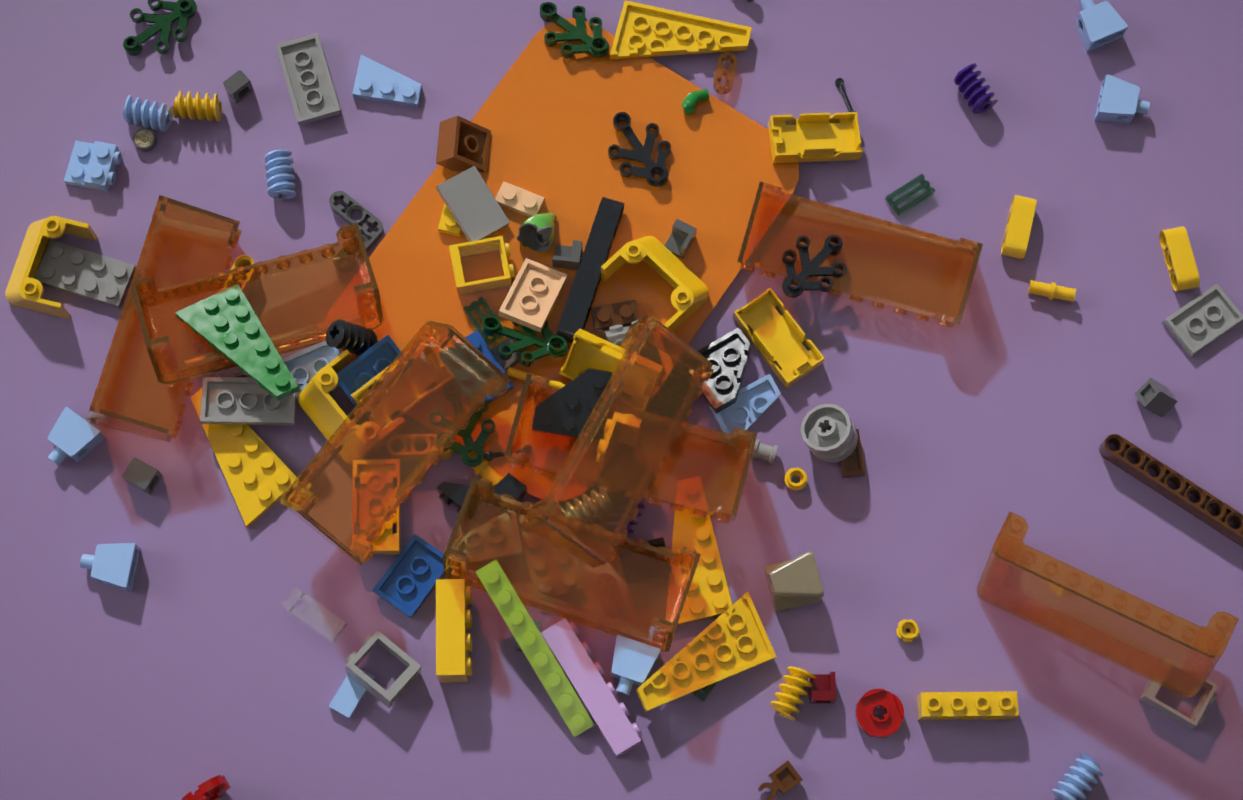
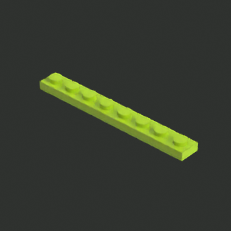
[476,559,595,737]

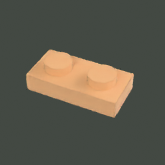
[495,181,545,218]

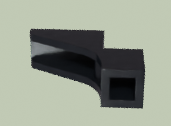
[437,473,527,521]

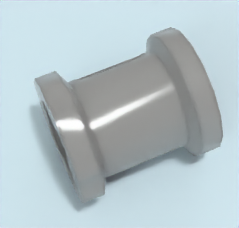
[750,439,778,465]

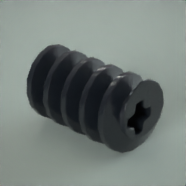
[326,319,378,356]

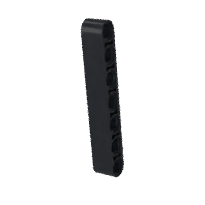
[556,197,625,343]

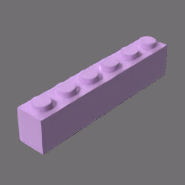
[541,618,642,758]

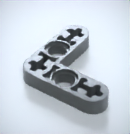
[329,191,384,273]

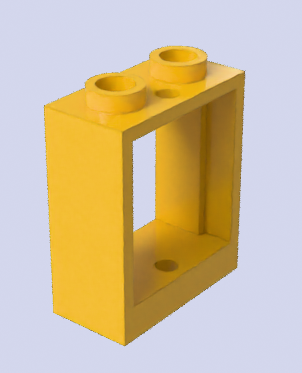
[449,236,515,295]

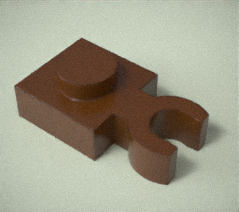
[758,761,803,800]

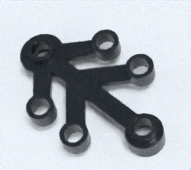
[608,112,671,187]
[782,235,846,298]

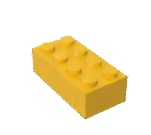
[436,579,473,683]

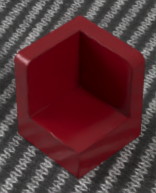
[809,672,836,704]

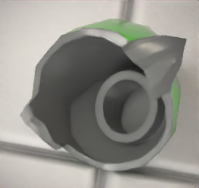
[516,213,557,252]

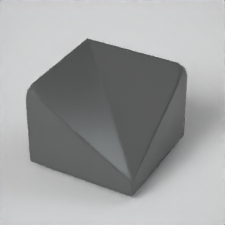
[223,70,254,103]
[491,338,522,371]

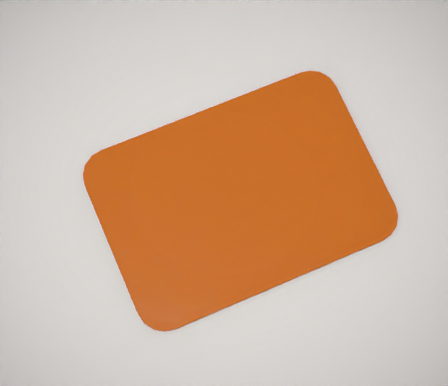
[322,18,799,502]

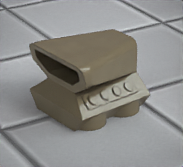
[764,551,824,611]

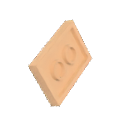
[498,258,568,333]

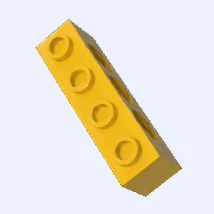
[917,691,1019,720]

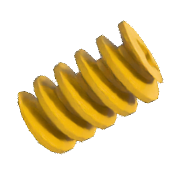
[173,91,223,122]
[770,666,816,721]

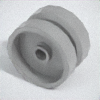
[801,404,858,463]

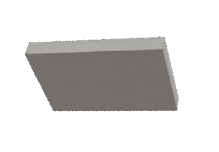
[436,166,510,242]
[1162,284,1243,357]

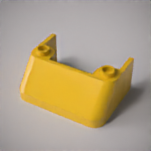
[5,216,98,319]
[601,236,709,340]
[298,349,406,465]

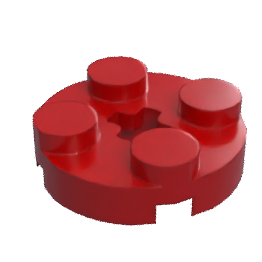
[855,689,904,738]
[181,775,230,800]

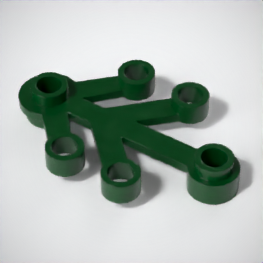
[123,0,197,56]
[540,2,610,58]
[481,315,568,367]
[430,382,495,467]

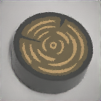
[133,128,157,152]

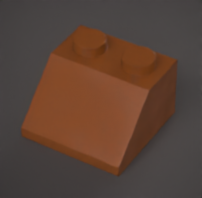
[436,116,491,172]

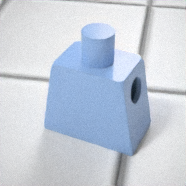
[1076,0,1128,52]
[1094,74,1150,124]
[47,406,106,466]
[80,543,140,592]
[611,635,661,696]

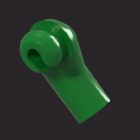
[681,89,709,115]

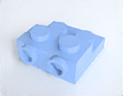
[64,140,122,192]

